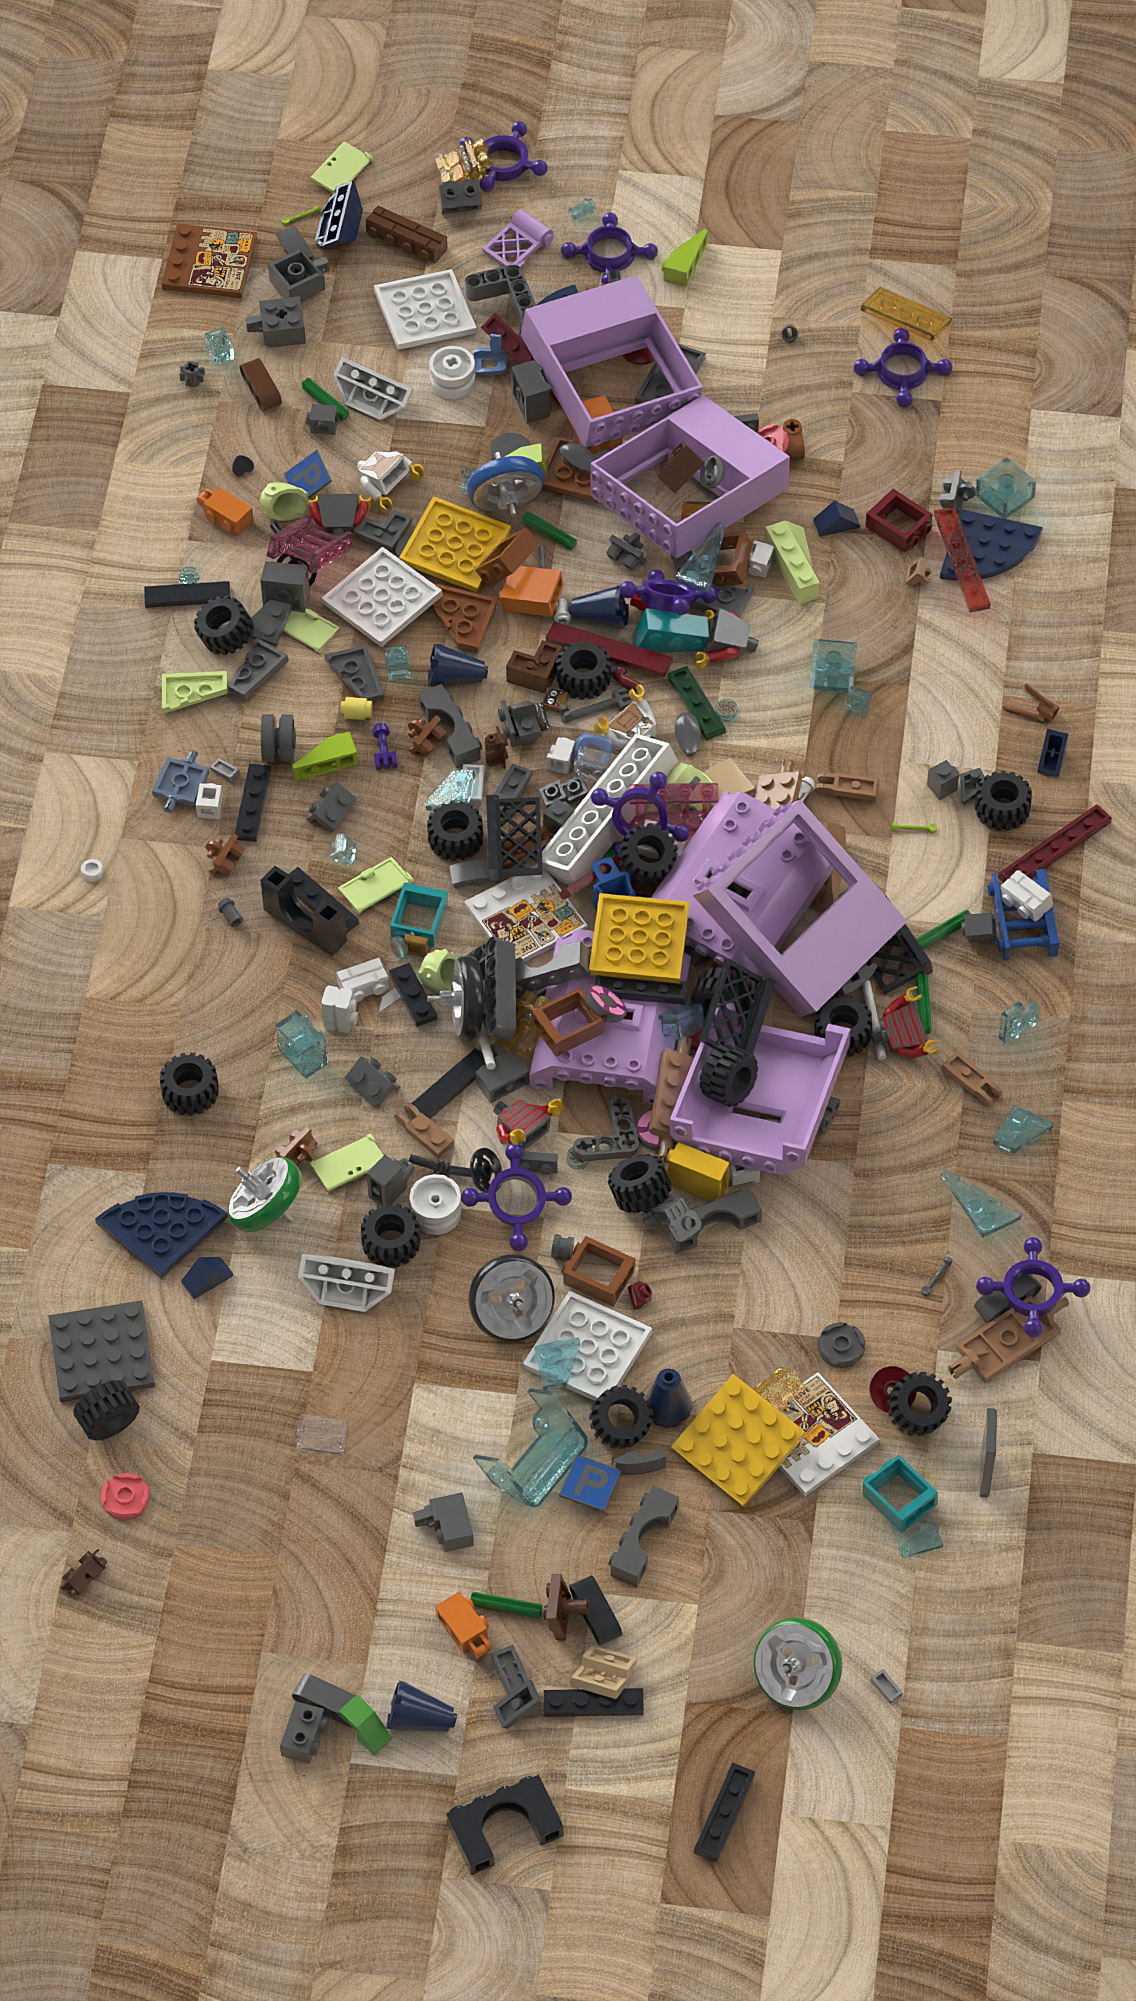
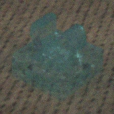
[845,686,872,715]
[329,833,356,865]

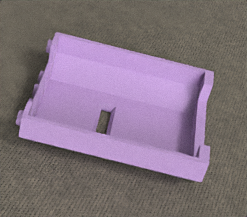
[651,791,834,988]
[530,929,691,1105]
[670,1001,850,1175]

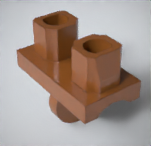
[408,715,447,757]
[206,833,246,876]
[275,1127,318,1166]

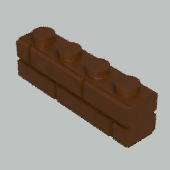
[366,205,448,264]

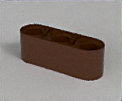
[239,358,282,411]

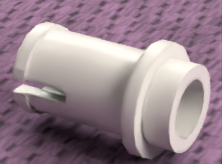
[554,598,571,625]
[798,777,815,802]

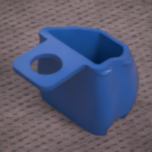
[592,857,636,911]

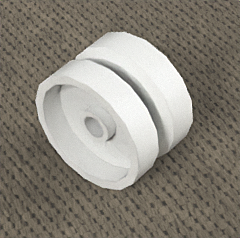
[429,346,476,400]
[409,1174,462,1235]

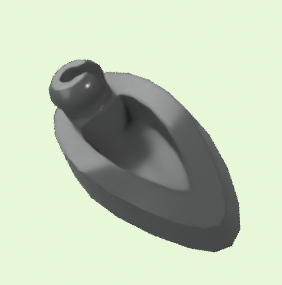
[560,443,598,474]
[700,455,725,489]
[675,712,701,756]

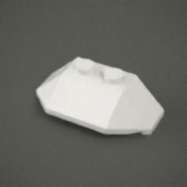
[333,357,414,421]
[298,1254,395,1312]

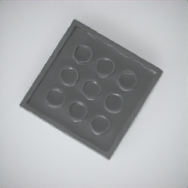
[48,1300,155,1402]

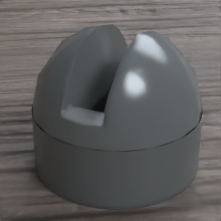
[781,324,798,342]

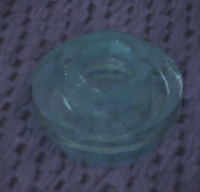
[178,567,200,584]

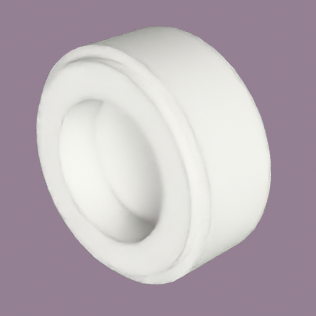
[81,859,104,882]

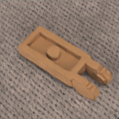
[815,772,879,801]
[941,1051,1003,1106]
[394,1103,454,1158]

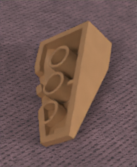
[813,821,847,912]

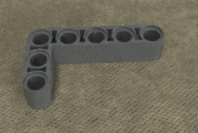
[465,264,536,330]
[466,936,516,1041]

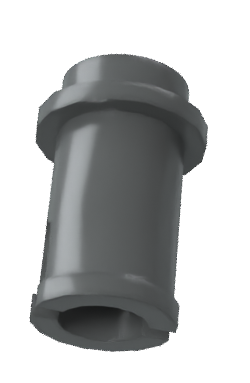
[218,898,243,927]

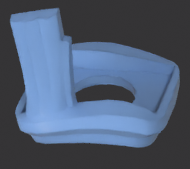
[472,334,507,375]
[573,733,612,769]

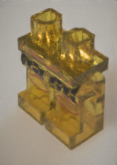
[434,139,494,183]
[489,990,550,1056]

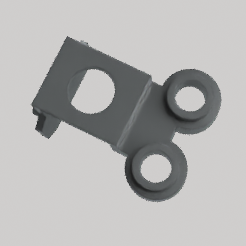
[642,1194,702,1242]

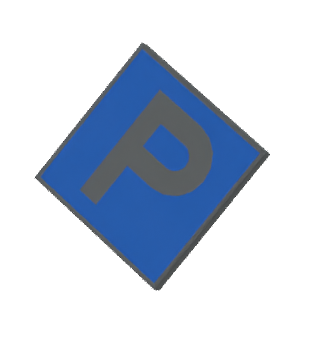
[284,450,332,498]
[559,1455,622,1512]

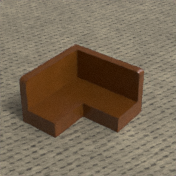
[655,440,705,493]
[506,640,562,694]

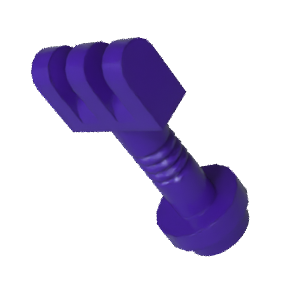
[372,723,398,770]

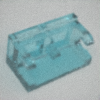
[658,1004,704,1040]

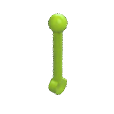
[282,206,321,226]
[890,822,937,833]

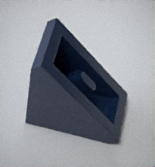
[813,500,860,537]
[1037,728,1069,776]
[181,1257,234,1299]

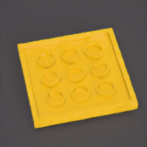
[399,496,511,593]
[589,893,690,983]
[671,1374,807,1508]

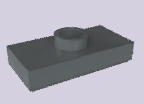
[490,1645,529,1696]

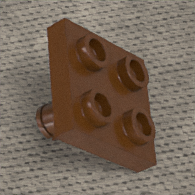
[543,1574,589,1641]

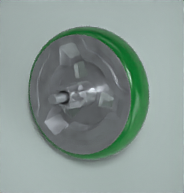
[228,1157,302,1232]
[753,1617,843,1710]

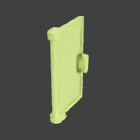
[310,142,373,195]
[283,608,341,653]
[337,857,414,915]
[308,1133,384,1191]

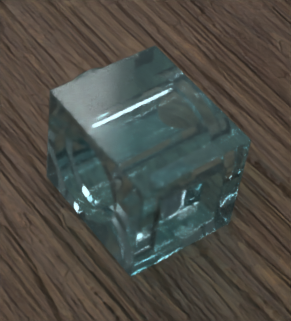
[204,327,234,364]
[385,645,410,681]

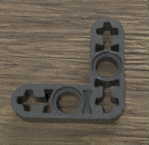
[572,1095,639,1161]

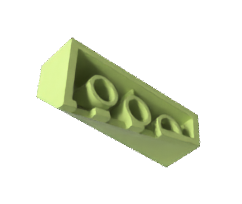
[765,521,820,605]

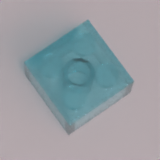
[975,457,1037,519]
[809,639,857,693]
[275,1010,328,1079]

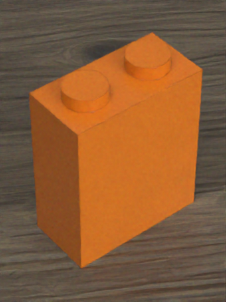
[566,395,623,454]
[499,566,565,617]

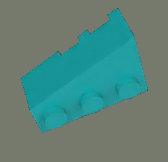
[632,608,710,653]

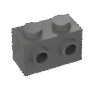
[438,179,482,214]
[280,1701,328,1764]

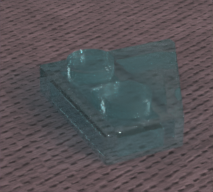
[424,770,476,811]
[993,1105,1054,1153]
[534,1337,580,1391]

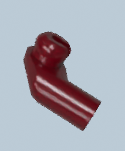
[613,666,640,693]

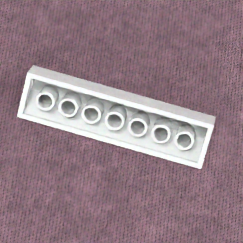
[542,734,678,886]

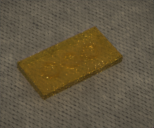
[861,287,952,341]

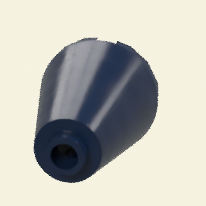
[568,585,629,628]
[428,644,488,687]
[645,1369,692,1428]
[386,1680,457,1732]

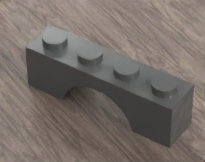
[418,684,482,769]
[515,940,591,996]
[664,1188,762,1254]
[608,1486,679,1587]

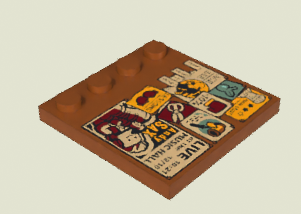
[161,224,257,298]

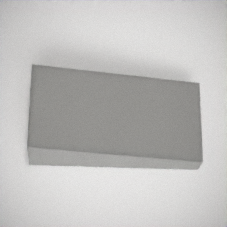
[210,758,241,783]
[870,1669,903,1703]

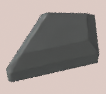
[960,768,985,804]

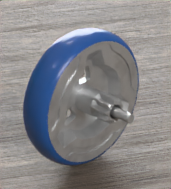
[467,452,544,516]

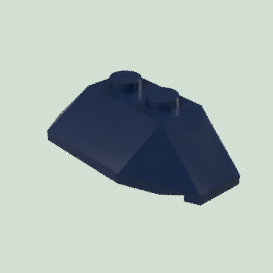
[314,180,363,248]

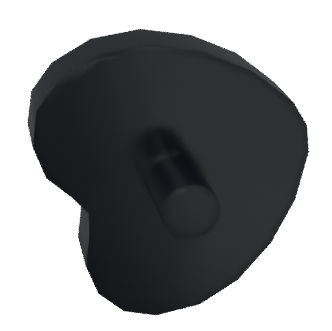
[232,455,254,476]

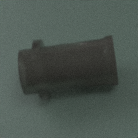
[534,702,550,731]

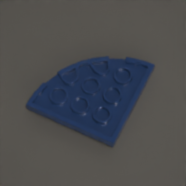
[940,509,1043,581]
[95,1192,228,1278]

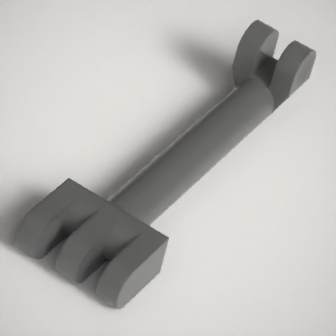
[559,687,633,723]

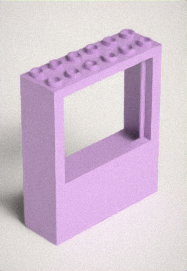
[521,275,703,448]
[590,395,790,559]
[693,800,907,1017]

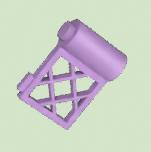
[482,209,554,268]

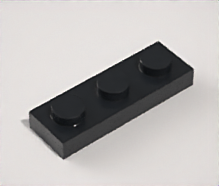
[389,963,437,1027]

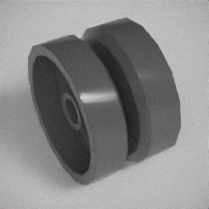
[261,714,296,763]

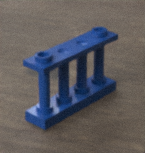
[987,869,1059,960]

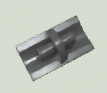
[939,470,976,514]
[606,533,647,571]

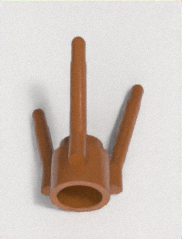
[1002,683,1060,723]

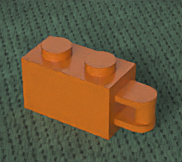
[196,487,254,536]
[435,1591,492,1659]

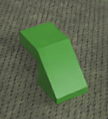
[339,1695,392,1756]

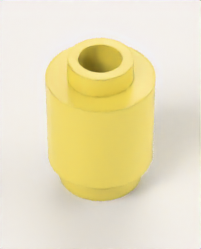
[340,697,373,720]

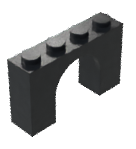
[260,866,347,956]
[446,1775,564,1875]

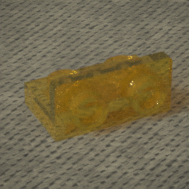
[753,1367,805,1409]

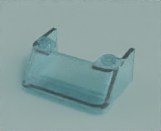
[473,1388,588,1507]

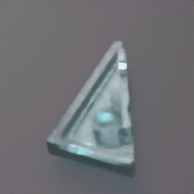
[675,522,725,593]
[941,1169,1022,1238]

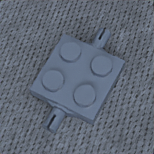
[152,750,209,813]

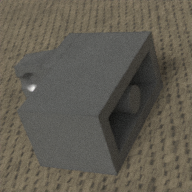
[476,1041,530,1103]
[367,1155,415,1207]
[413,1492,474,1552]

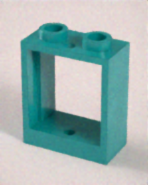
[390,882,448,947]
[863,1455,938,1532]

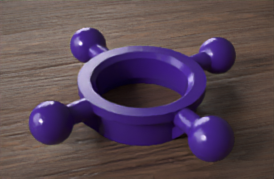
[459,121,548,192]
[561,212,658,284]
[853,328,953,407]
[619,569,718,615]
[591,772,690,855]
[461,1144,572,1251]
[976,1237,1091,1338]

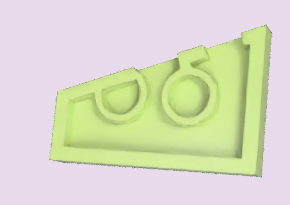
[162,671,228,714]

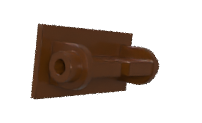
[485,726,509,769]
[59,1549,107,1597]

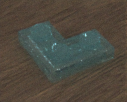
[998,1001,1040,1044]

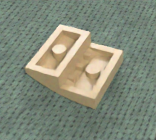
[703,758,756,807]
[571,1645,637,1699]

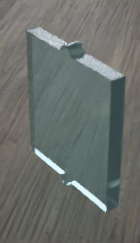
[889,1511,943,1558]

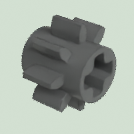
[179,361,205,387]

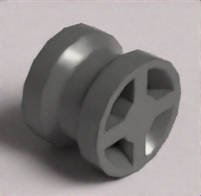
[551,1234,574,1260]

